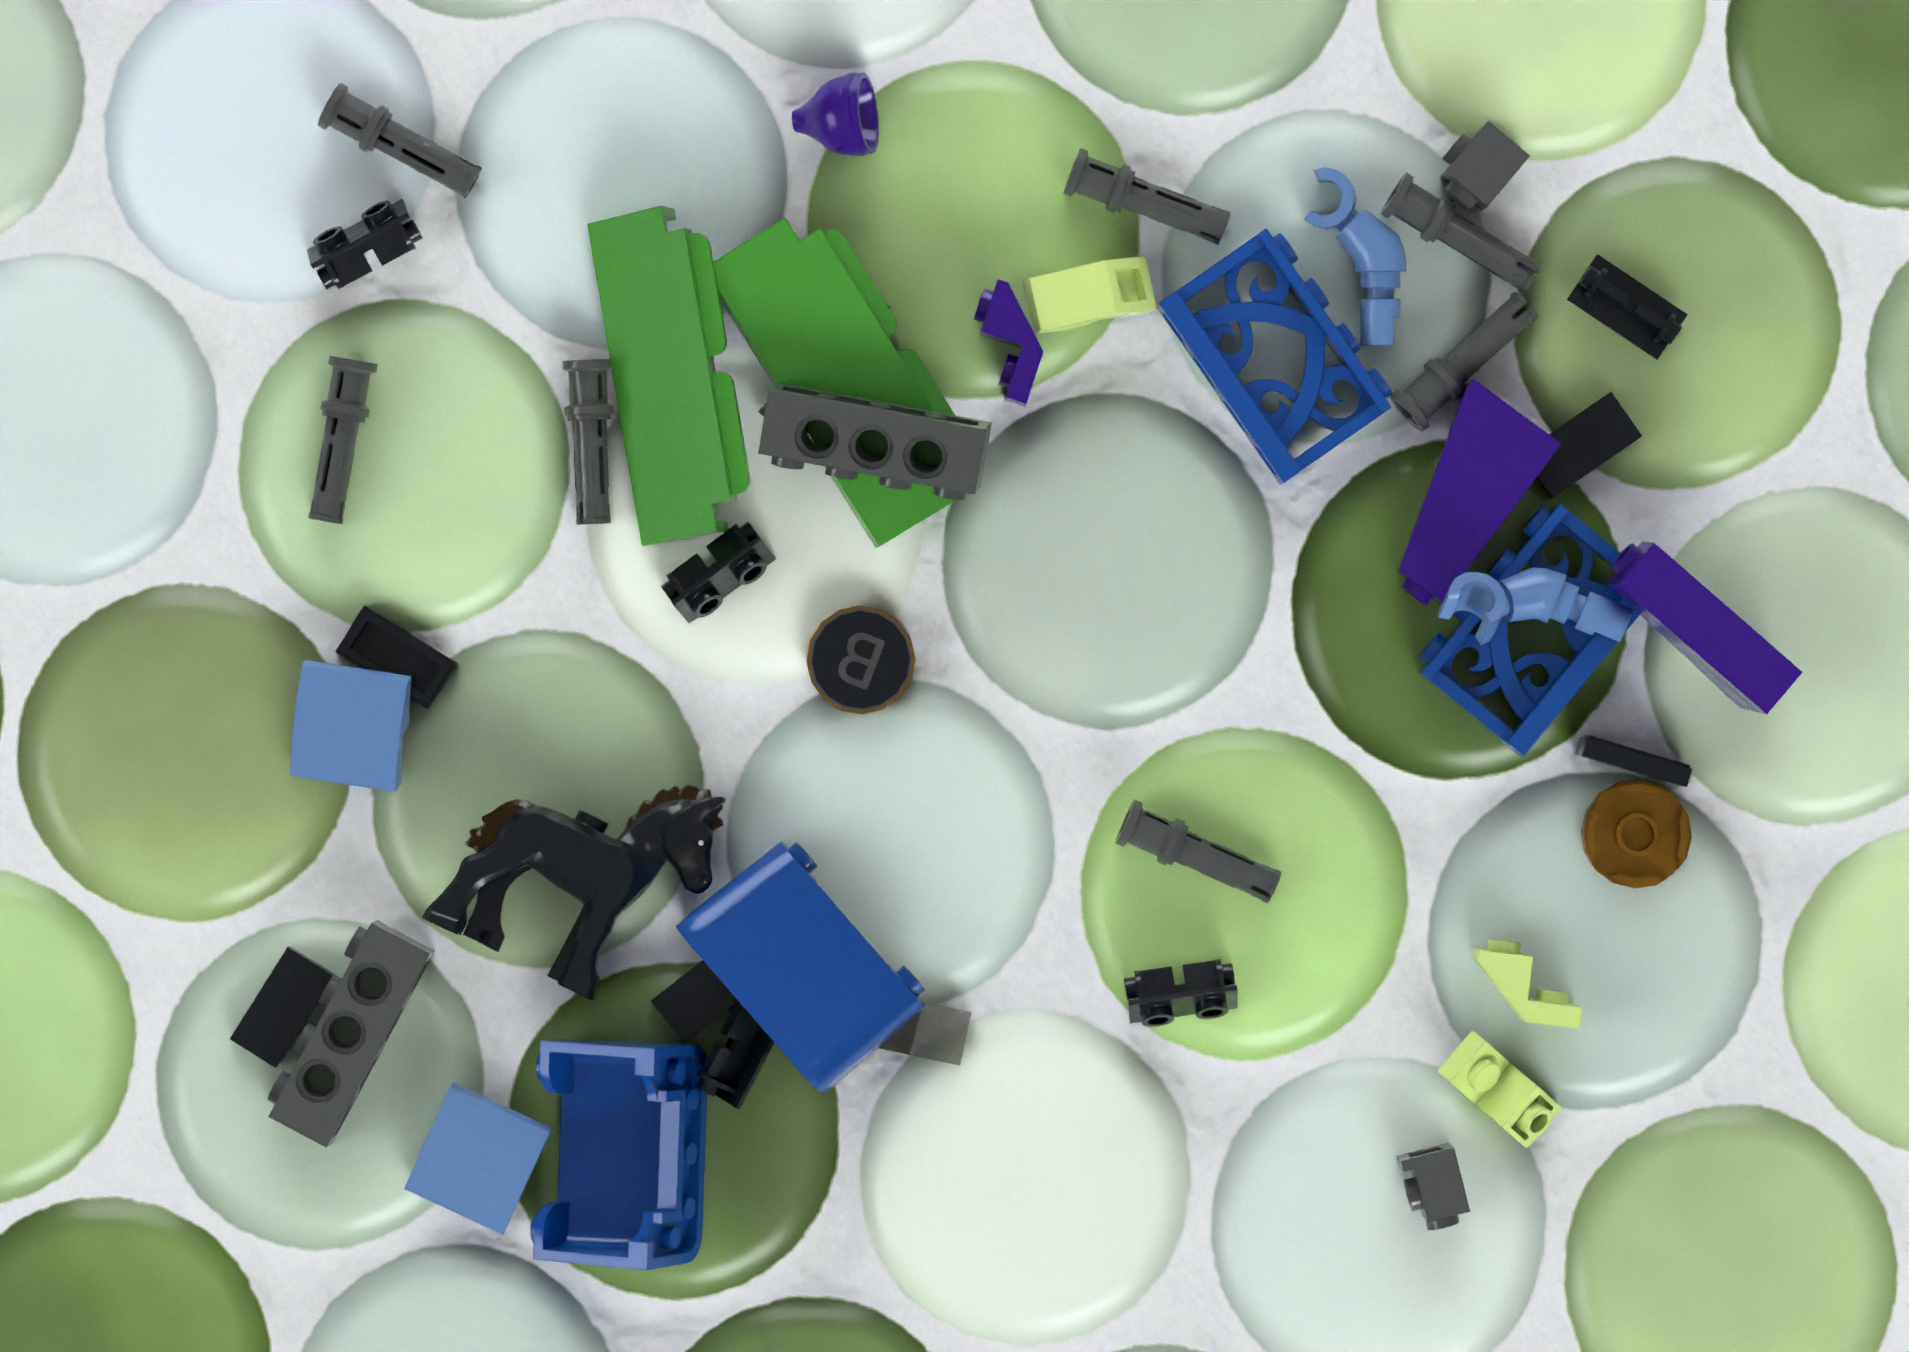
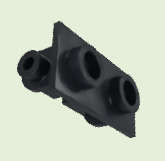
[307,199,423,289]
[1567,254,1688,360]
[661,521,776,624]
[1124,959,1238,1027]
[695,999,774,1109]

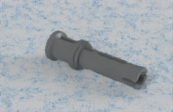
[318,83,482,198]
[1063,148,1231,245]
[1381,172,1542,293]
[1390,292,1538,432]
[308,355,378,524]
[562,359,614,525]
[1115,799,1281,903]

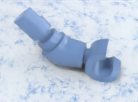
[1304,167,1406,346]
[1437,567,1633,645]

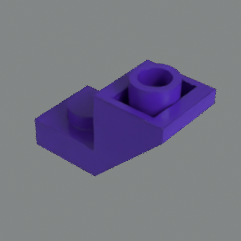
[974,279,1043,407]

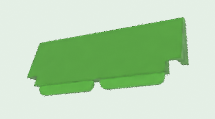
[587,206,751,546]
[714,217,955,548]

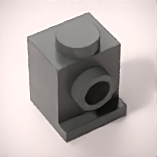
[1396,1143,1470,1230]

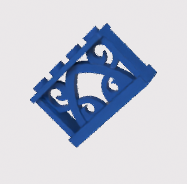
[1157,228,1392,485]
[1418,503,1640,756]

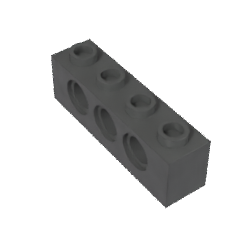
[758,382,992,500]
[267,920,435,1148]

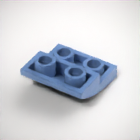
[290,660,411,792]
[404,1082,552,1235]

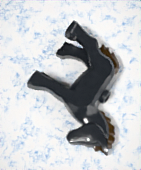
[422,784,726,1000]

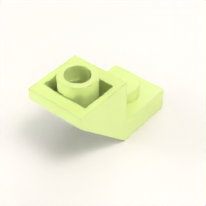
[1023,256,1157,334]
[1472,939,1583,1029]
[1437,1030,1562,1149]

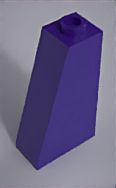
[1397,379,1561,606]
[1607,541,1803,714]

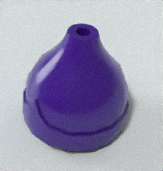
[792,72,879,156]

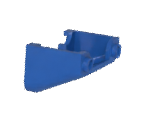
[676,841,926,1093]
[530,1039,707,1271]

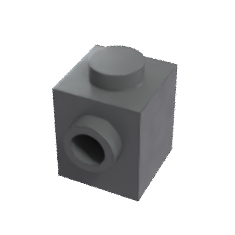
[1441,121,1530,211]

